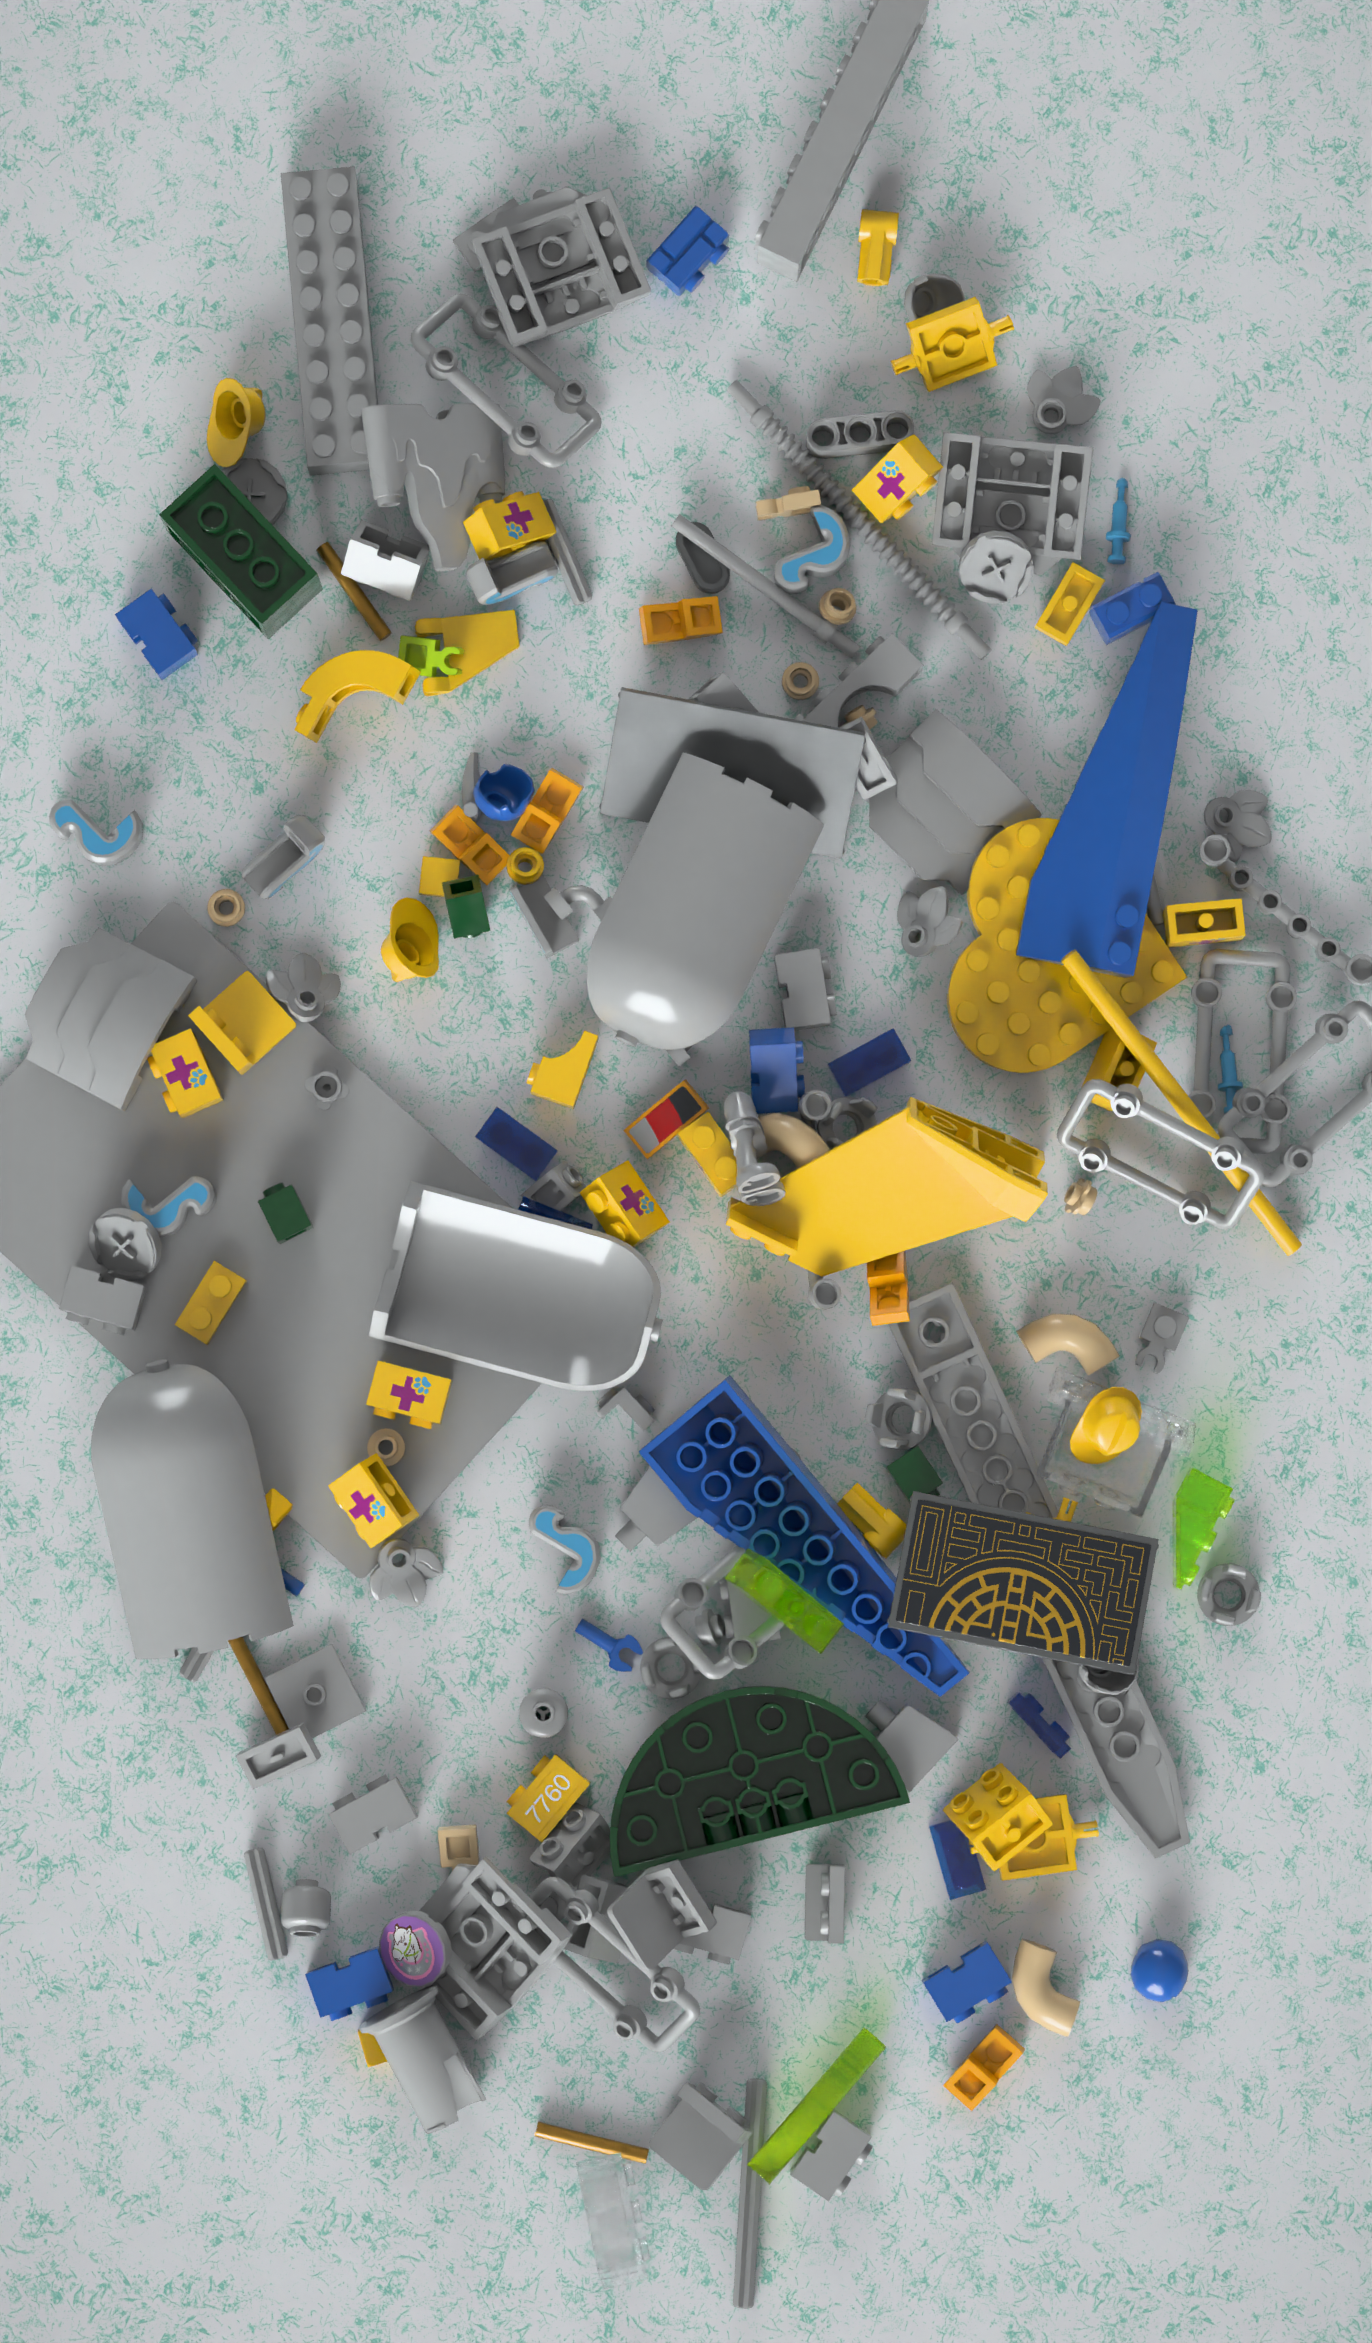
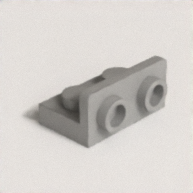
[530,1803,610,1891]
[805,1864,845,1944]

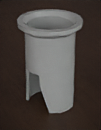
[359,1985,486,2134]

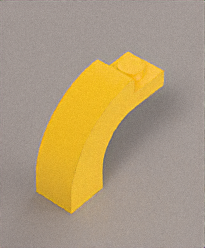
[294,650,421,743]

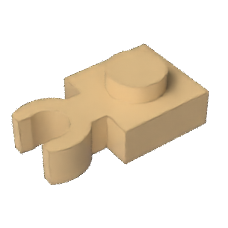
[756,486,821,521]
[438,1824,480,1874]

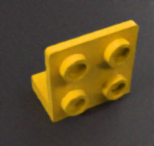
[188,971,296,1076]
[943,1763,1053,1871]

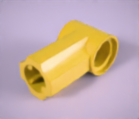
[857,209,899,286]
[837,1483,906,1559]

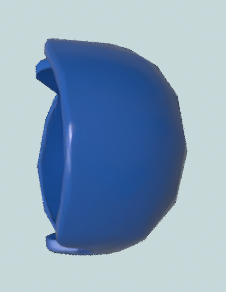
[473,764,535,821]
[1130,1939,1189,2002]

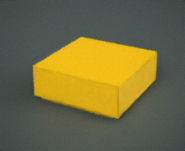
[419,856,460,897]

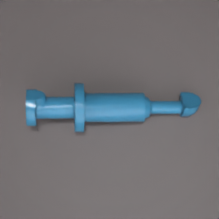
[1106,478,1131,564]
[1218,1025,1243,1114]

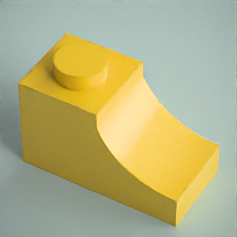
[526,1031,599,1109]

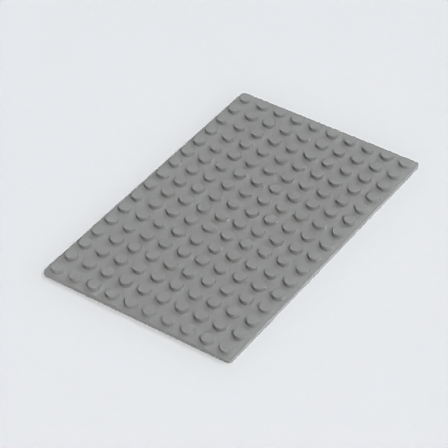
[0,902,542,1578]

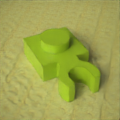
[398,635,465,677]

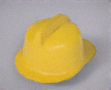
[207,378,266,467]
[381,897,439,982]
[1070,1387,1142,1464]

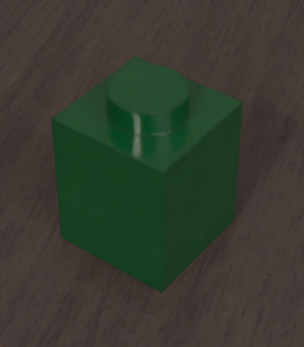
[442,875,491,939]
[258,1182,314,1244]
[885,1446,943,1504]

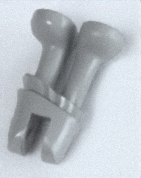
[724,1091,786,1206]

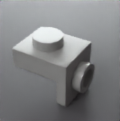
[596,1387,655,1431]

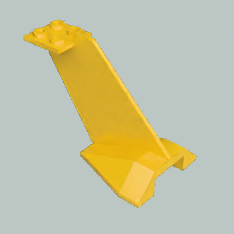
[726,1097,1048,1277]

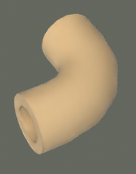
[758,1113,830,1168]
[1016,1314,1120,1375]
[1012,1939,1080,2037]

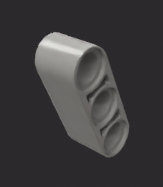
[806,411,914,459]

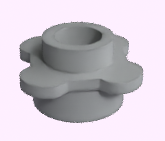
[304,1065,349,1110]

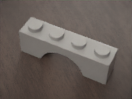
[794,633,924,727]

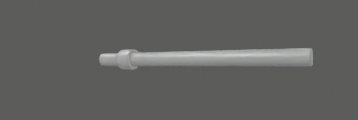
[671,514,861,658]

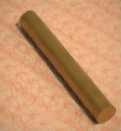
[316,542,392,641]
[228,1637,289,1735]
[535,2122,649,2164]

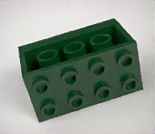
[159,464,323,639]

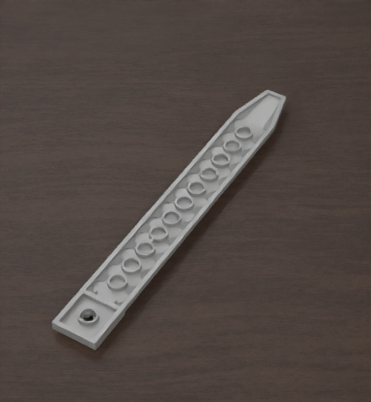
[888,1282,1190,1858]

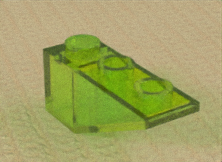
[1172,1468,1235,1590]
[725,1548,844,1654]

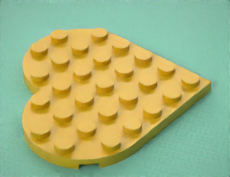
[947,818,1187,1073]

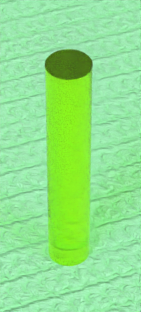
[746,2027,886,2185]

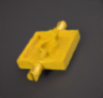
[890,297,1014,392]
[969,1794,1099,1881]

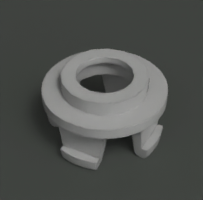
[817,1097,878,1150]
[865,1388,932,1450]
[1197,1563,1261,1626]
[640,1637,702,1699]

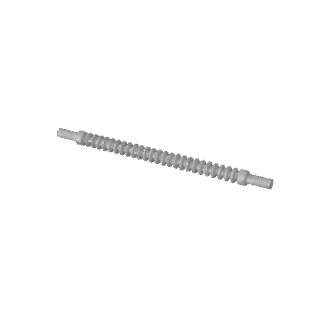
[726,380,992,660]

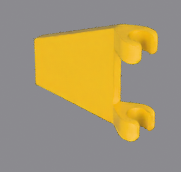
[415,610,520,697]

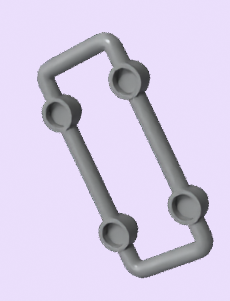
[411,294,602,468]
[1189,949,1297,1154]
[1218,1000,1372,1188]
[1057,1079,1265,1229]
[660,1546,811,1680]
[529,1877,700,2052]

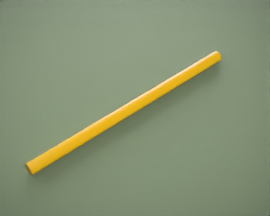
[1061,949,1302,1256]

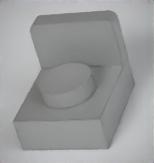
[521,1161,586,1219]

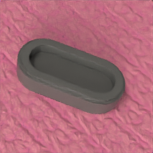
[676,522,730,594]

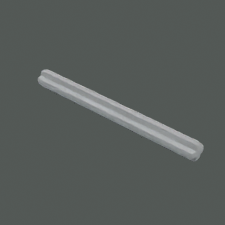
[733,2078,767,2309]

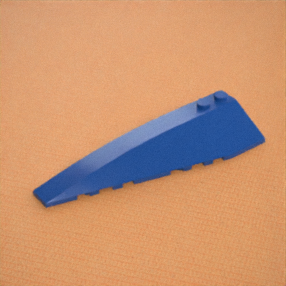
[1016,602,1198,978]
[639,1375,970,1697]

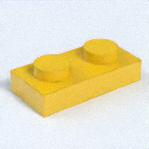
[1035,562,1105,646]
[174,1261,247,1345]

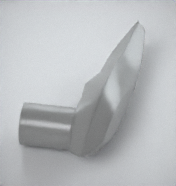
[462,752,482,824]

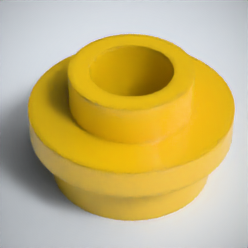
[506,847,544,885]

